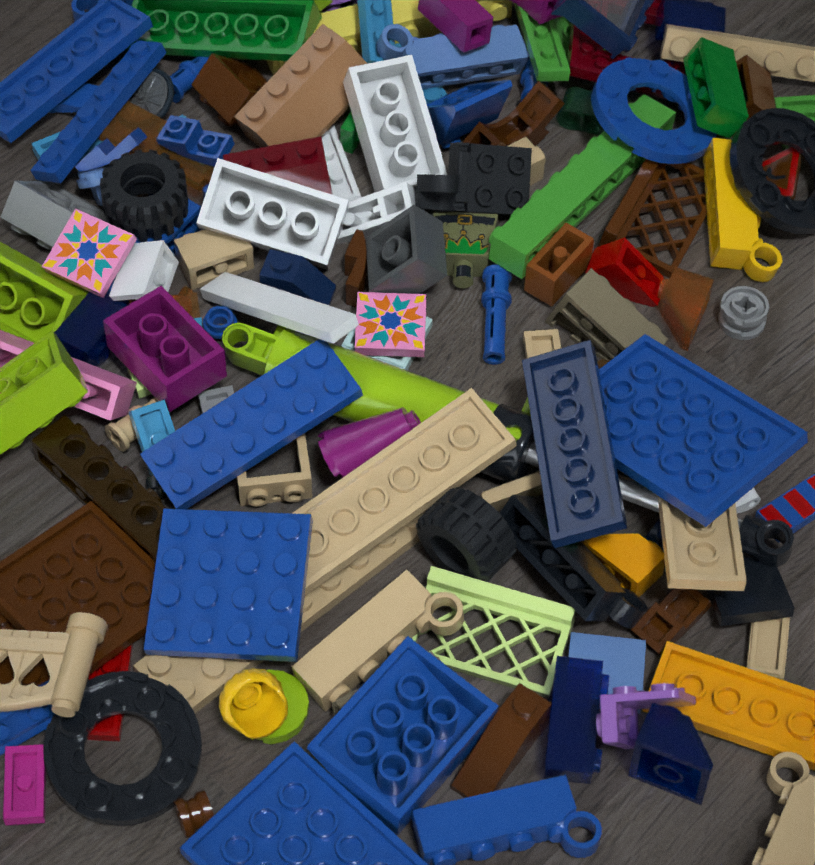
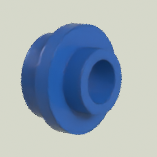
[203,306,237,339]

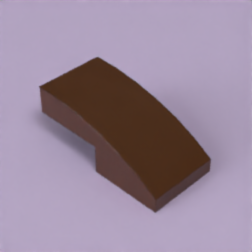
[345,229,366,308]
[631,588,712,655]

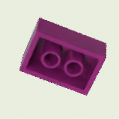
[103,286,227,412]

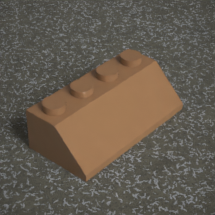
[234,24,368,147]

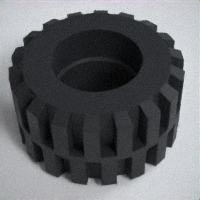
[100,149,189,241]
[416,487,517,582]

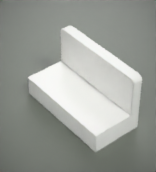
[109,240,179,301]

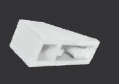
[337,182,425,244]

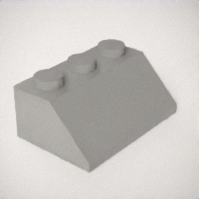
[0,181,106,250]

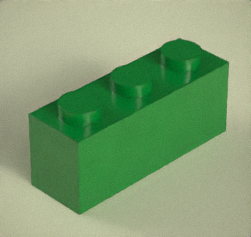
[683,37,749,139]

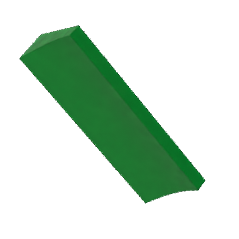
[124,0,322,61]

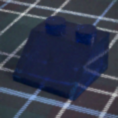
[628,702,714,805]

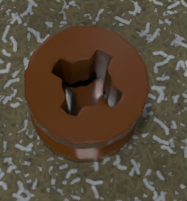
[174,790,214,838]

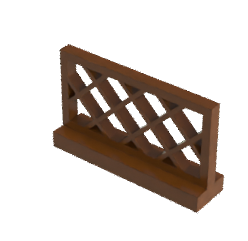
[598,159,707,279]

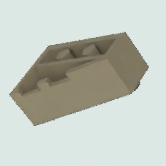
[545,268,668,363]

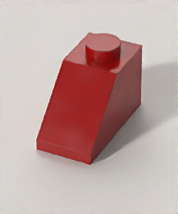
[585,238,667,307]

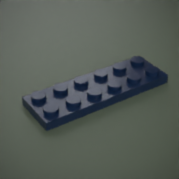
[522,340,627,548]

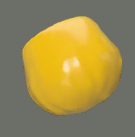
[219,668,288,739]

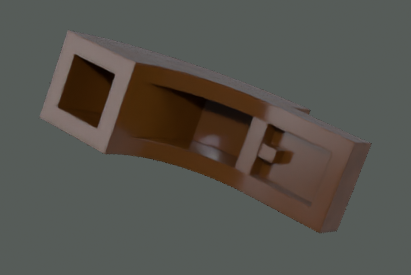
[463,80,565,146]

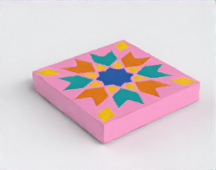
[42,208,137,298]
[354,292,426,357]

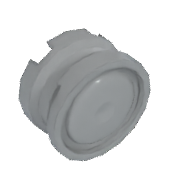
[718,286,769,340]

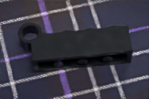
[500,494,648,628]

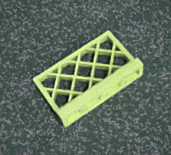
[411,566,575,699]

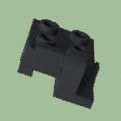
[416,142,532,215]

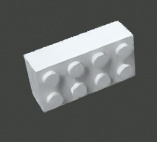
[343,55,447,192]
[196,158,349,270]

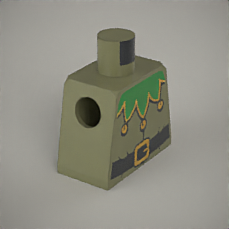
[433,212,498,288]

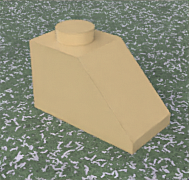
[174,229,254,290]

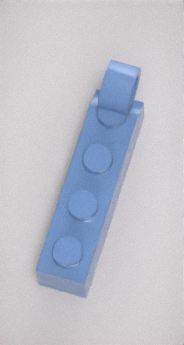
[376,24,530,89]

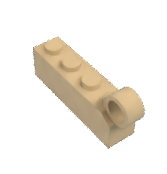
[291,569,464,712]
[752,752,815,865]

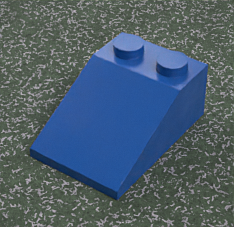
[427,80,513,149]

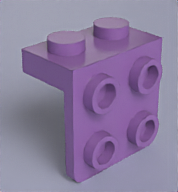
[596,683,696,749]

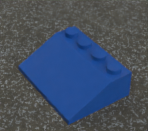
[307,636,499,836]

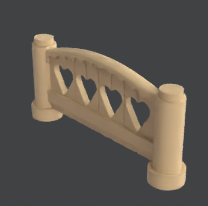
[0,612,108,717]

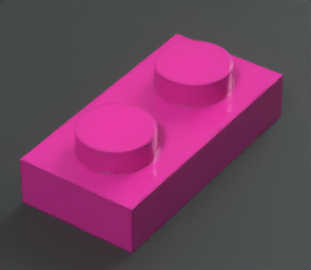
[3,744,46,825]

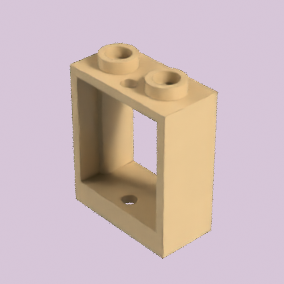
[237,433,312,507]

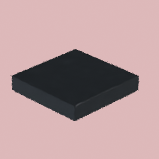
[707,556,795,626]

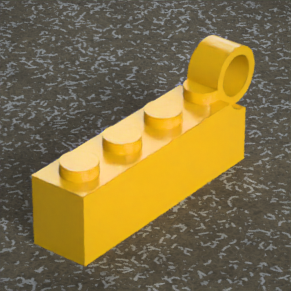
[703,138,782,282]

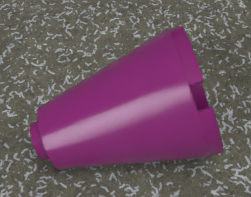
[318,407,421,478]

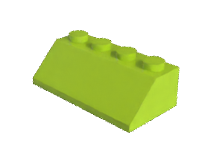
[0,242,94,345]
[0,330,88,455]

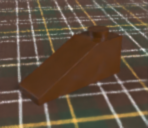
[451,683,552,798]

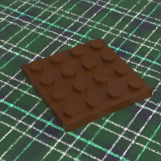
[0,501,156,675]

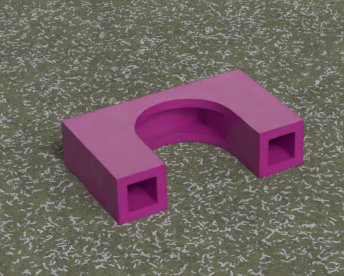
[418,0,561,53]

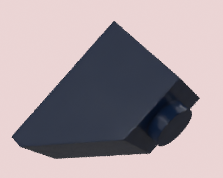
[259,249,336,306]

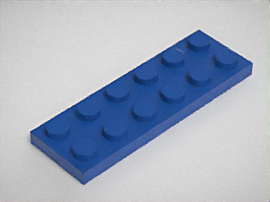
[0,0,153,143]
[140,339,363,509]

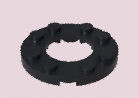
[730,108,815,234]
[43,671,202,826]

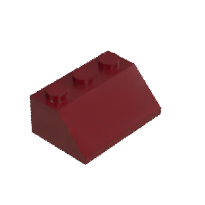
[223,136,333,195]

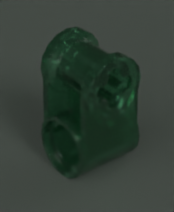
[556,87,604,135]

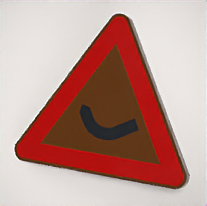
[762,147,802,200]

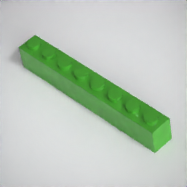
[489,94,676,279]

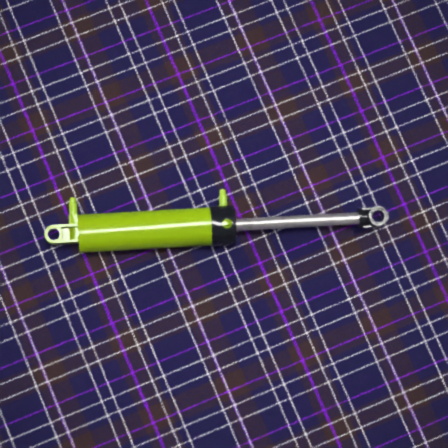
[222,323,794,567]

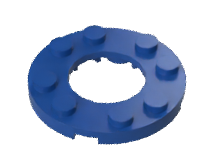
[591,58,717,164]

